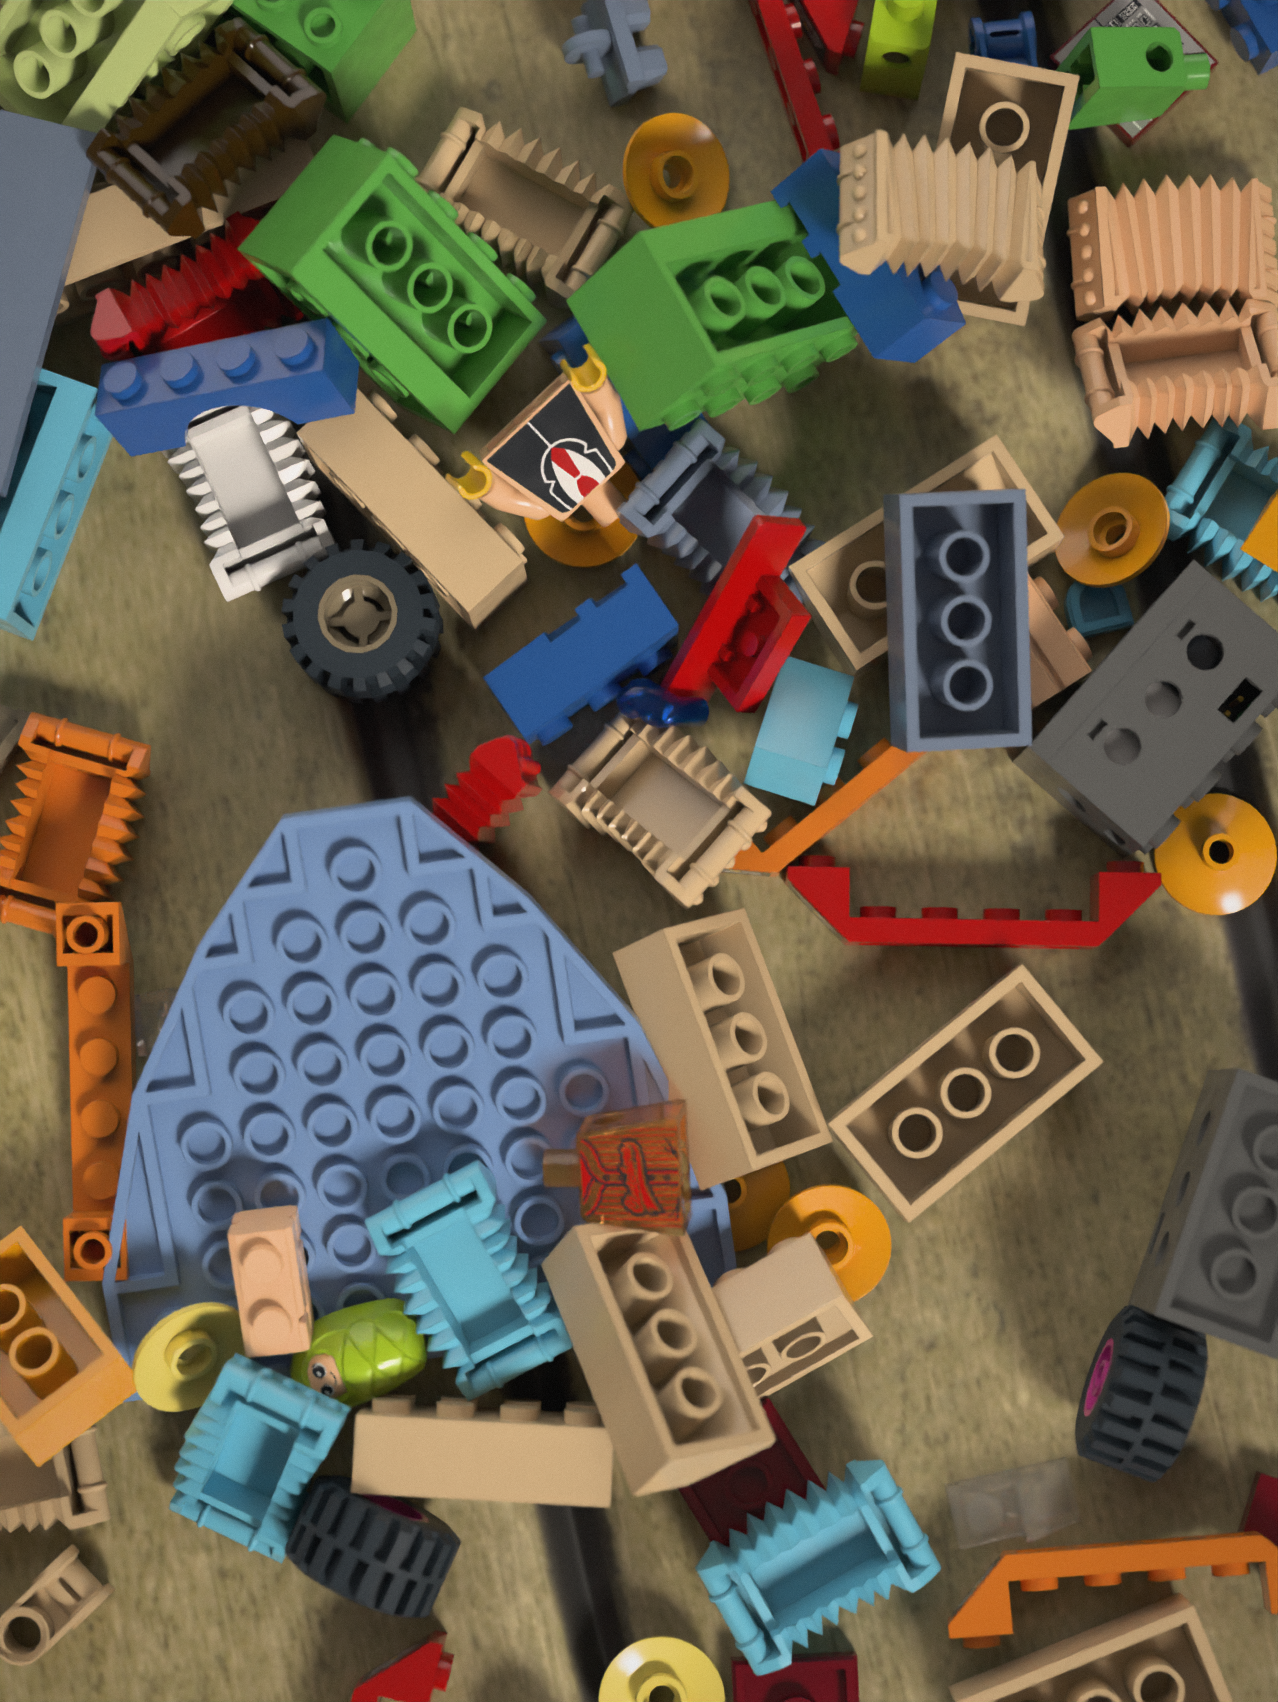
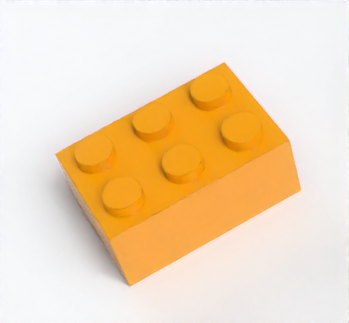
[0,1226,136,1467]

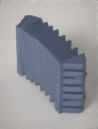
[615,418,826,603]

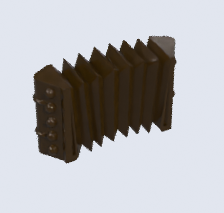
[86,17,326,240]

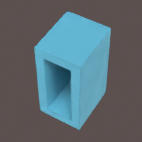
[743,656,859,806]

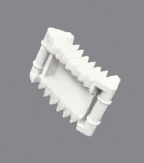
[161,406,335,602]

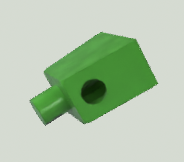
[1056,27,1210,130]

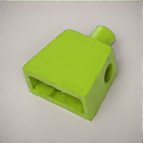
[859,0,937,100]

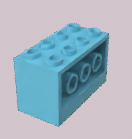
[0,368,113,641]

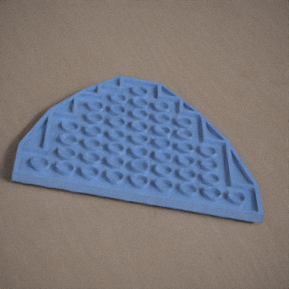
[102,796,737,1402]

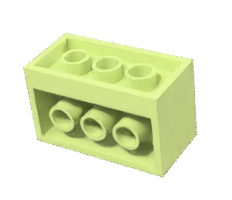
[0,0,234,133]

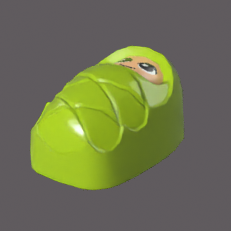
[289,1298,428,1407]

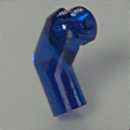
[616,678,709,728]

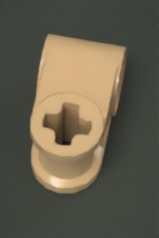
[0,1544,115,1666]

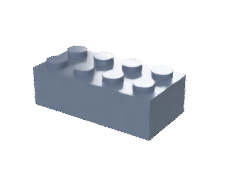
[883,489,1032,752]

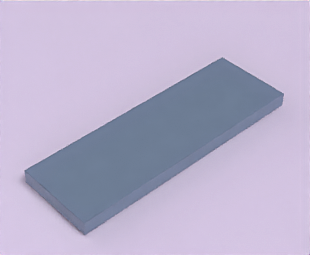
[0,110,97,497]

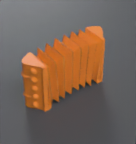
[0,712,151,939]

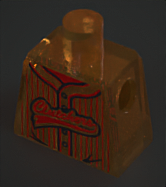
[542,1099,693,1236]

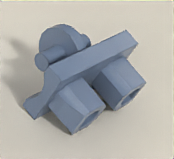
[561,0,668,108]

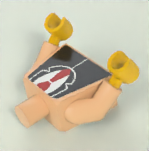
[445,344,628,527]

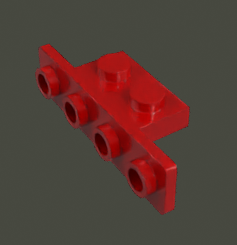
[648,515,812,720]

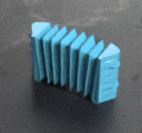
[1165,417,1278,603]
[365,1160,573,1401]
[169,1353,351,1564]
[695,1459,941,1676]

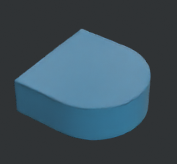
[1064,581,1134,639]

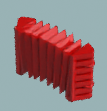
[90,211,304,362]
[432,735,543,852]

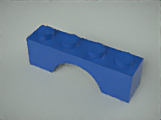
[95,318,359,457]

